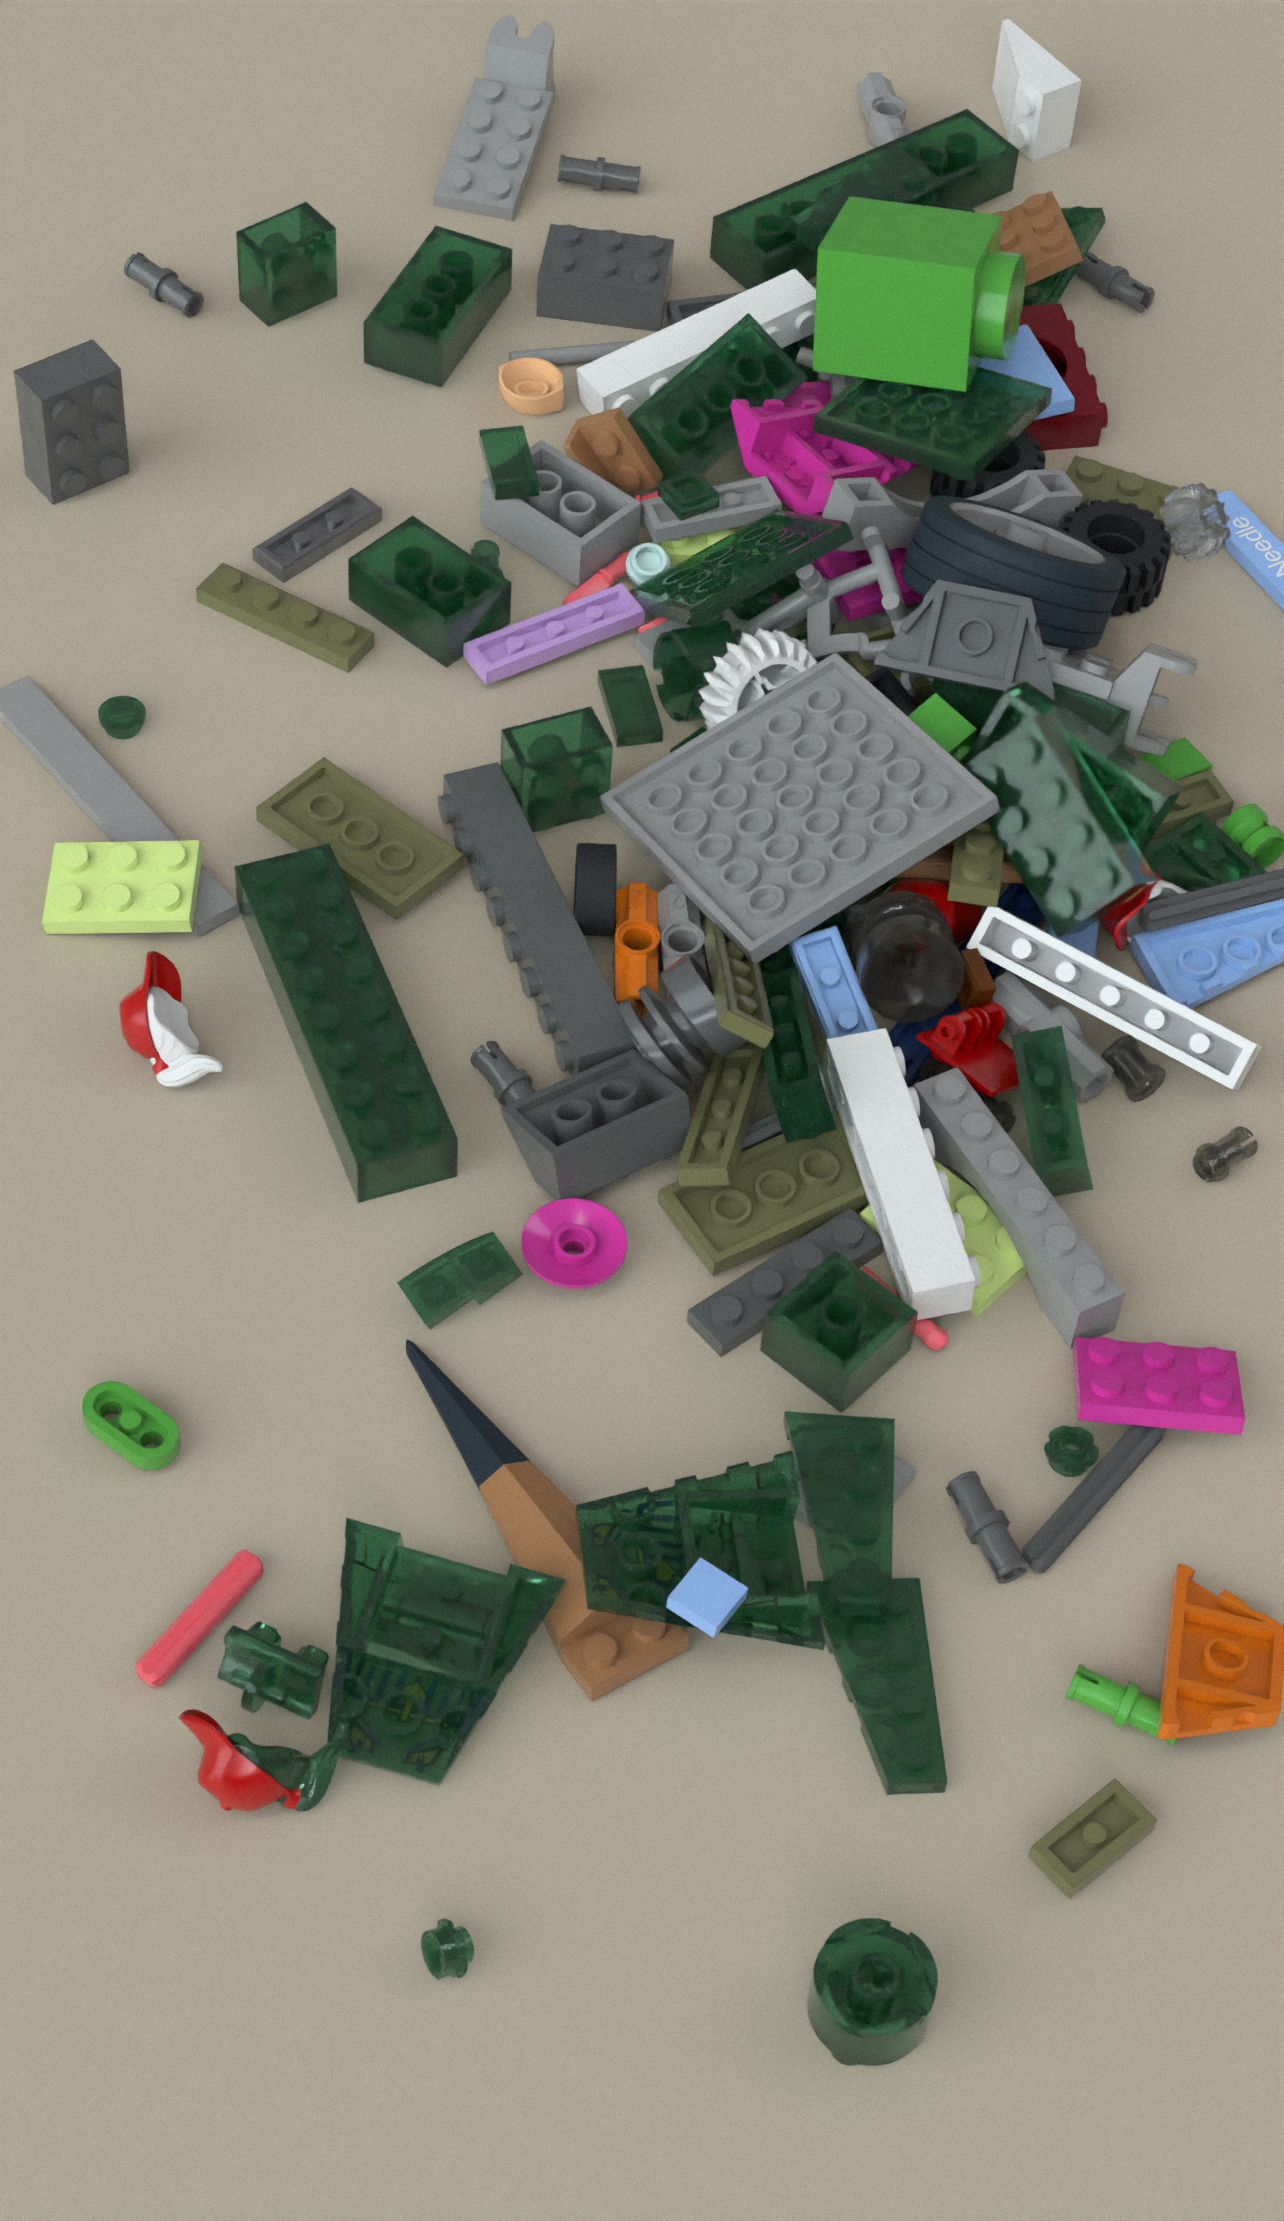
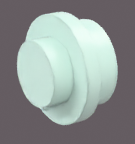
[626,543,671,587]

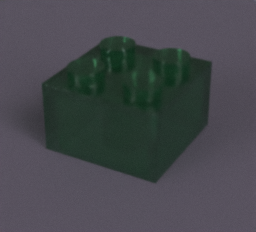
[236,202,337,327]
[500,706,613,832]
[760,1250,918,1413]

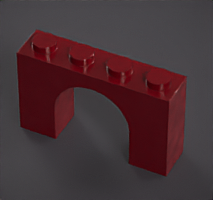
[1015,303,1108,451]

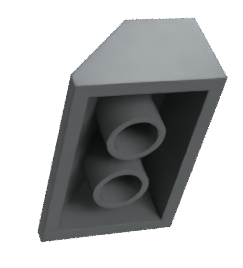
[501,1049,691,1200]

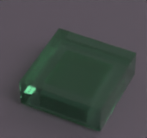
[657,469,720,521]

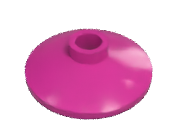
[521,1198,627,1289]

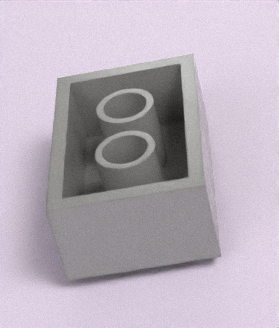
[480,440,641,587]

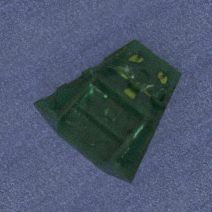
[575,1450,825,1650]
[326,1518,566,1786]

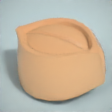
[498,357,564,415]

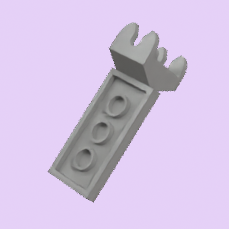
[434,15,555,221]
[1043,642,1199,756]

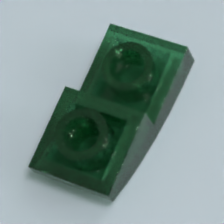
[397,1231,523,1330]

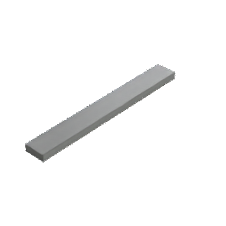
[0,676,239,937]

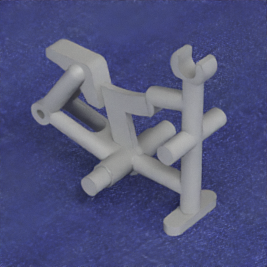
[726,526,939,697]

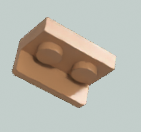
[563,407,664,494]

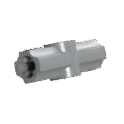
[856,72,918,173]
[657,884,707,997]
[990,971,1114,1101]

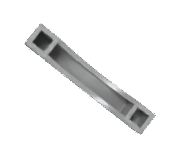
[819,469,1083,552]
[913,1067,1125,1349]

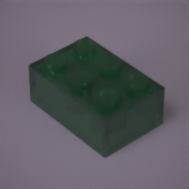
[348,515,512,668]

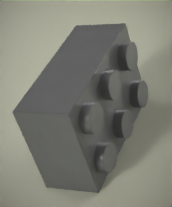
[536,224,674,332]
[14,339,130,505]

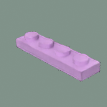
[463,583,645,685]

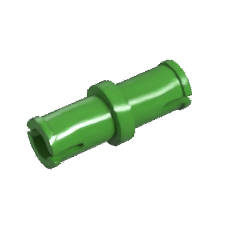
[1065,1663,1176,1746]

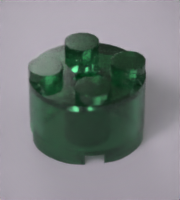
[653,620,739,722]
[807,1918,938,2066]

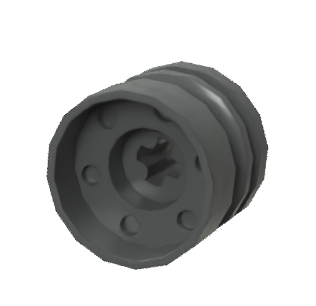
[618,953,748,1090]

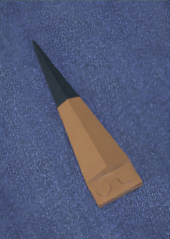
[406,1339,689,1701]

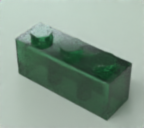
[1011,1026,1094,1197]

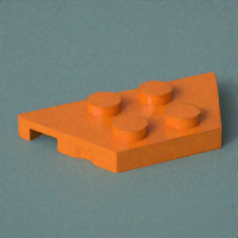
[1157,1563,1284,1740]

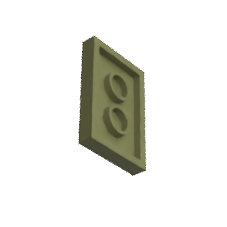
[1066,455,1198,561]

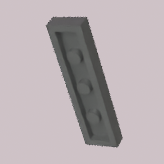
[687,1207,883,1357]

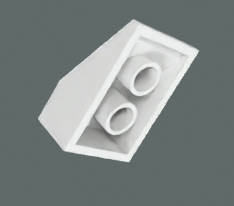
[992,19,1082,162]

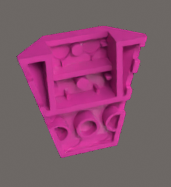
[730,399,937,518]

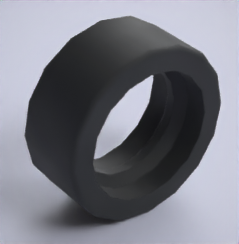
[574,843,617,936]

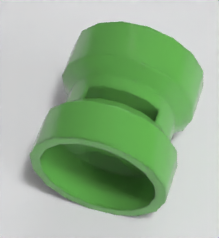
[1221,804,1284,871]

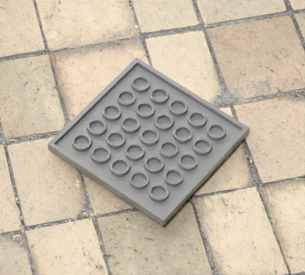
[599,652,1000,963]

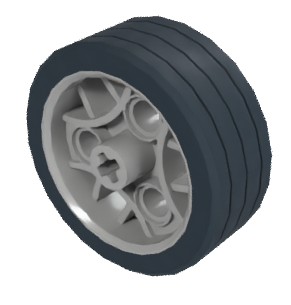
[900,495,1126,650]

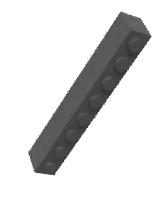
[438,762,636,1076]

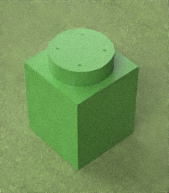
[813,196,1026,392]

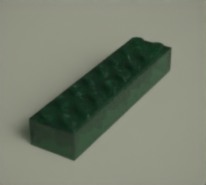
[710,109,1019,290]
[235,844,458,1203]

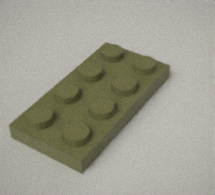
[256,757,464,920]
[658,1111,869,1276]

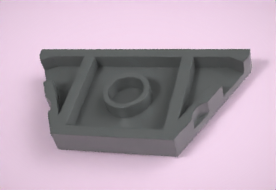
[874,580,1056,703]

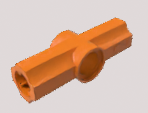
[612,882,660,1012]

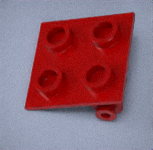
[916,1002,1045,1097]

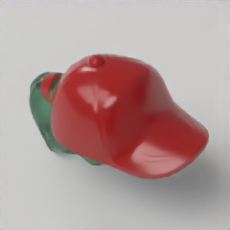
[179,1709,350,1811]

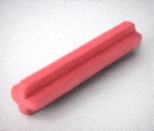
[135,1549,264,1688]

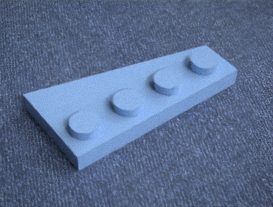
[1130,899,1284,1009]

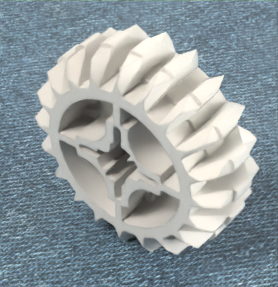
[699,628,817,730]

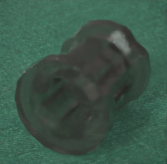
[1101,1035,1166,1102]

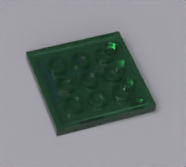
[813,366,1052,481]
[629,509,854,629]

